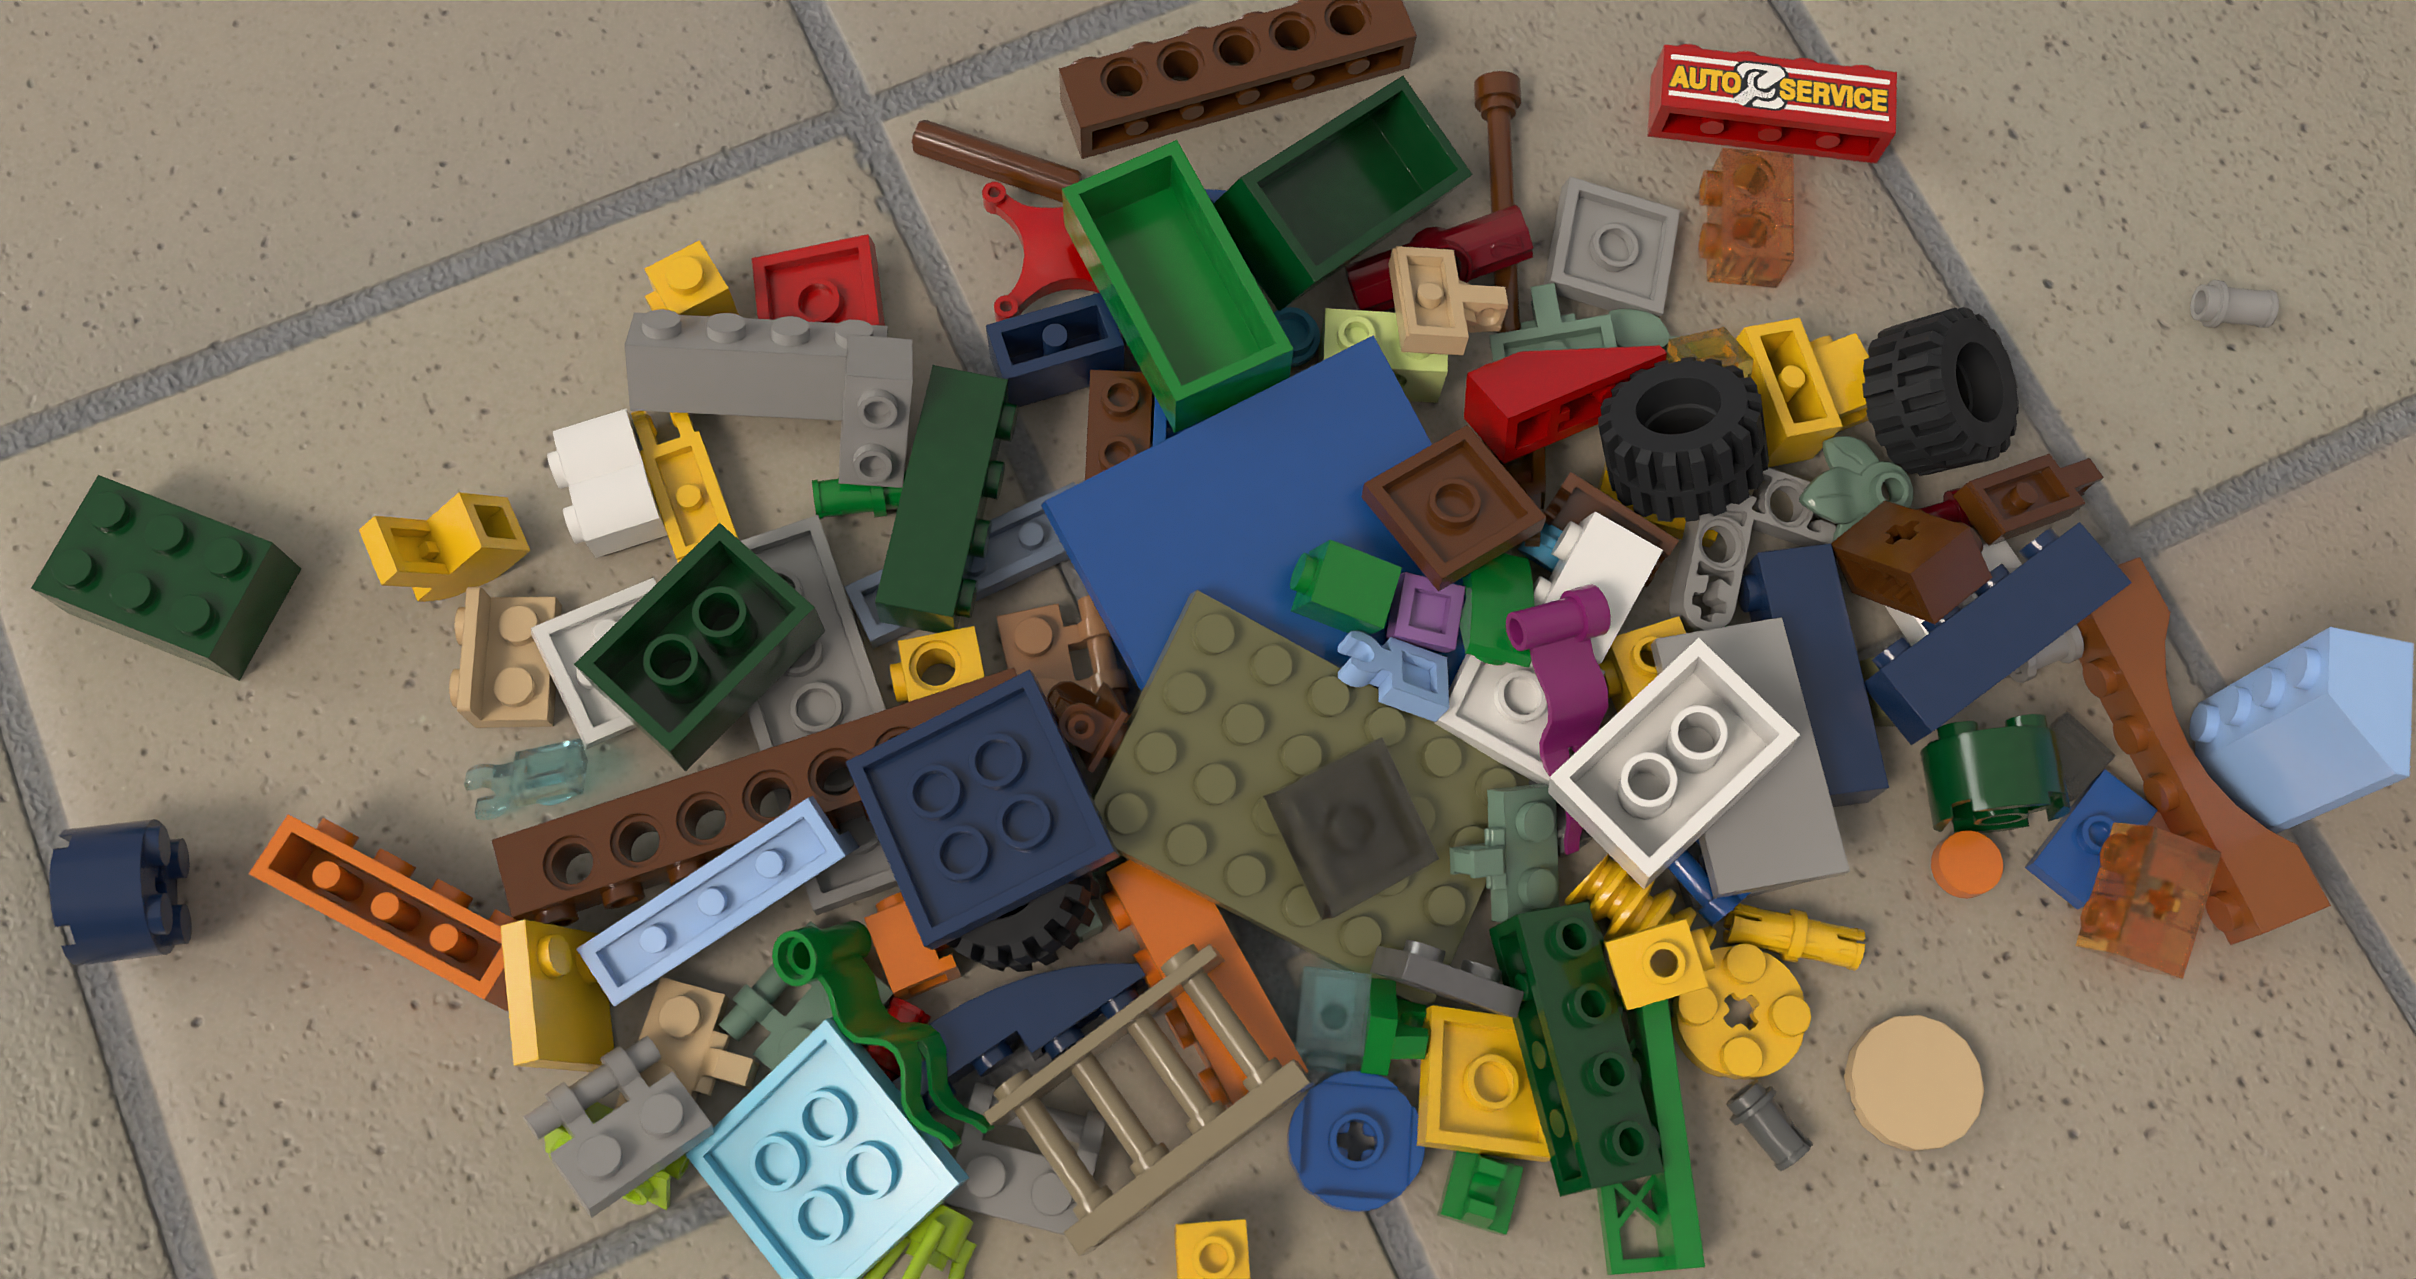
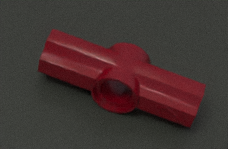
[1345,205,1533,312]

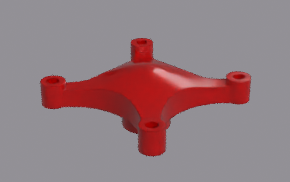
[982,181,1099,322]

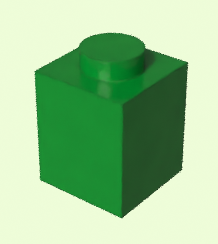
[1290,539,1402,635]

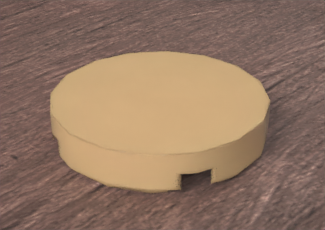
[1844,1015,1984,1152]

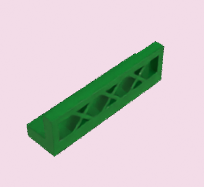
[1597,996,1705,1275]

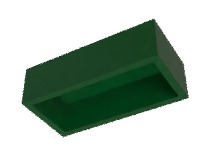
[1213,76,1473,311]

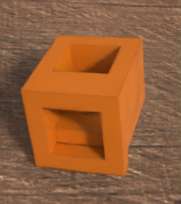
[864,892,962,1001]

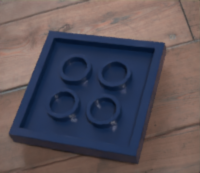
[846,669,1120,950]

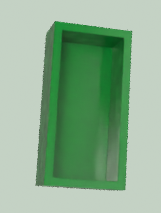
[1062,140,1294,433]

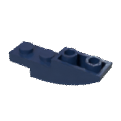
[892,963,1146,1114]

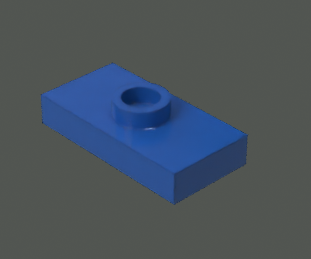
[2024,769,2158,910]

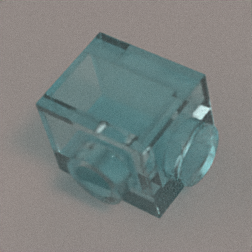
[1292,966,1372,1073]

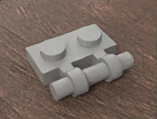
[524,1036,713,1218]

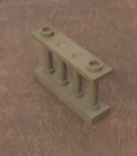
[983,944,1314,1256]

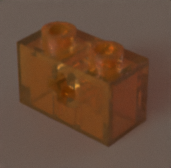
[2075,822,2221,979]

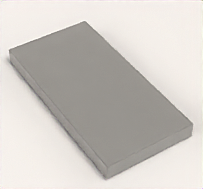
[1650,617,1850,899]

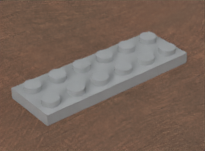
[741,515,898,915]

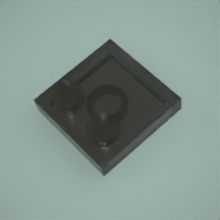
[1264,737,1439,920]

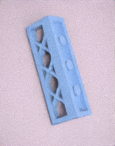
[577,796,859,1007]

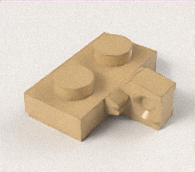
[1388,246,1508,355]
[615,977,760,1109]

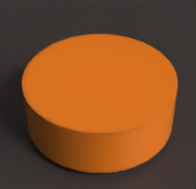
[1931,831,2003,899]

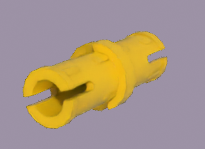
[1723,903,1865,971]

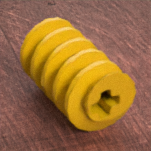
[1564,854,1717,947]

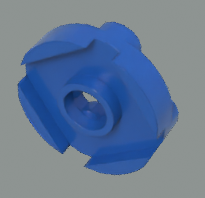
[1287,1071,1425,1212]

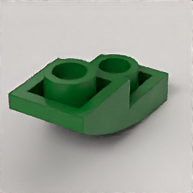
[1459,553,1535,668]

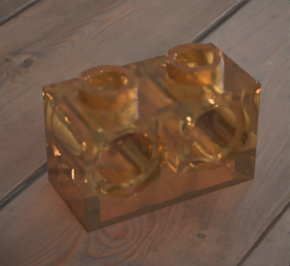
[1698,148,1794,288]

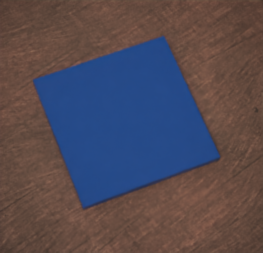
[1041,335,1466,692]

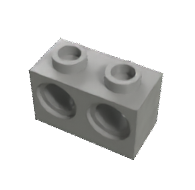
[839,334,913,488]

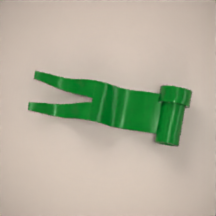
[772,920,995,1149]

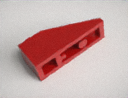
[1464,345,1667,464]

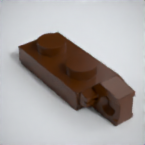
[1953,453,2104,546]

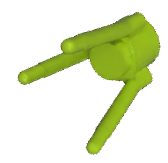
[863,1204,977,1279]

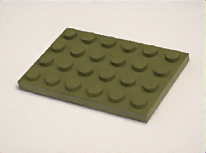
[1091,590,1530,1008]

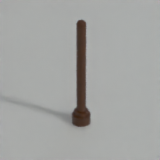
[1474,71,1522,334]

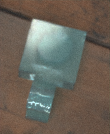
[464,738,588,820]

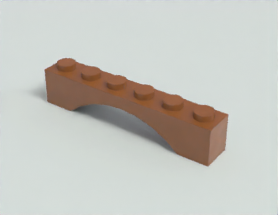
[2077,557,2331,945]

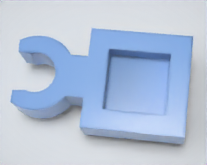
[1338,631,1449,722]

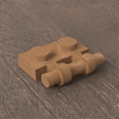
[996,595,1130,723]

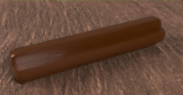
[912,120,1082,203]

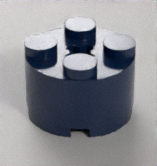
[49,819,192,966]

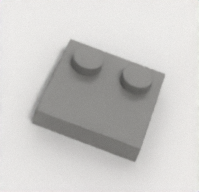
[1543,176,1680,318]

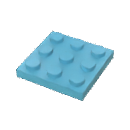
[685,1017,969,1279]

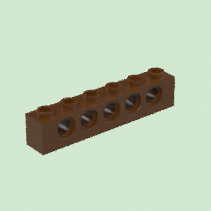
[1059,0,1417,159]

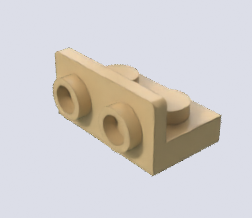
[449,587,562,728]

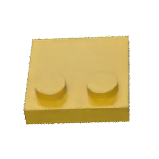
[501,920,614,1072]
[1417,1005,1550,1162]

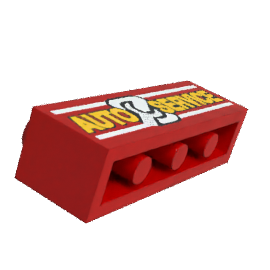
[1647,44,1897,164]

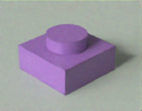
[1386,572,1466,653]

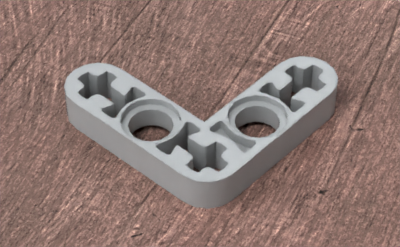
[1669,468,1836,633]

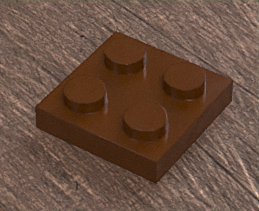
[1362,424,1546,592]

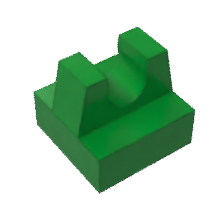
[1359,978,1429,1076]
[1437,1151,1524,1236]

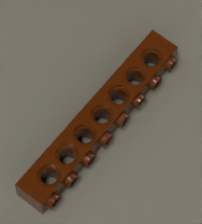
[491,667,1017,927]

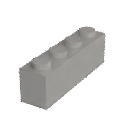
[625,309,888,421]

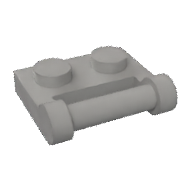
[943,1081,1107,1235]

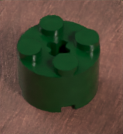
[1920,714,2071,833]

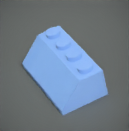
[2189,627,2414,834]

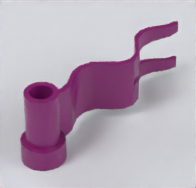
[1506,584,1611,855]

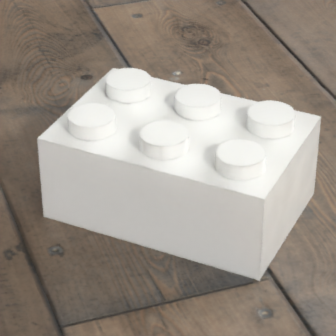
[1548,638,1800,889]

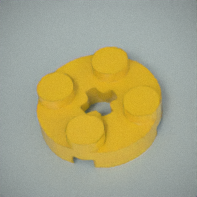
[1671,943,1811,1080]

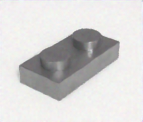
[1370,940,1524,1018]

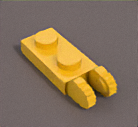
[631,411,739,563]

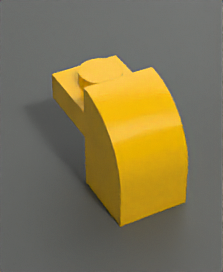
[359,492,531,602]

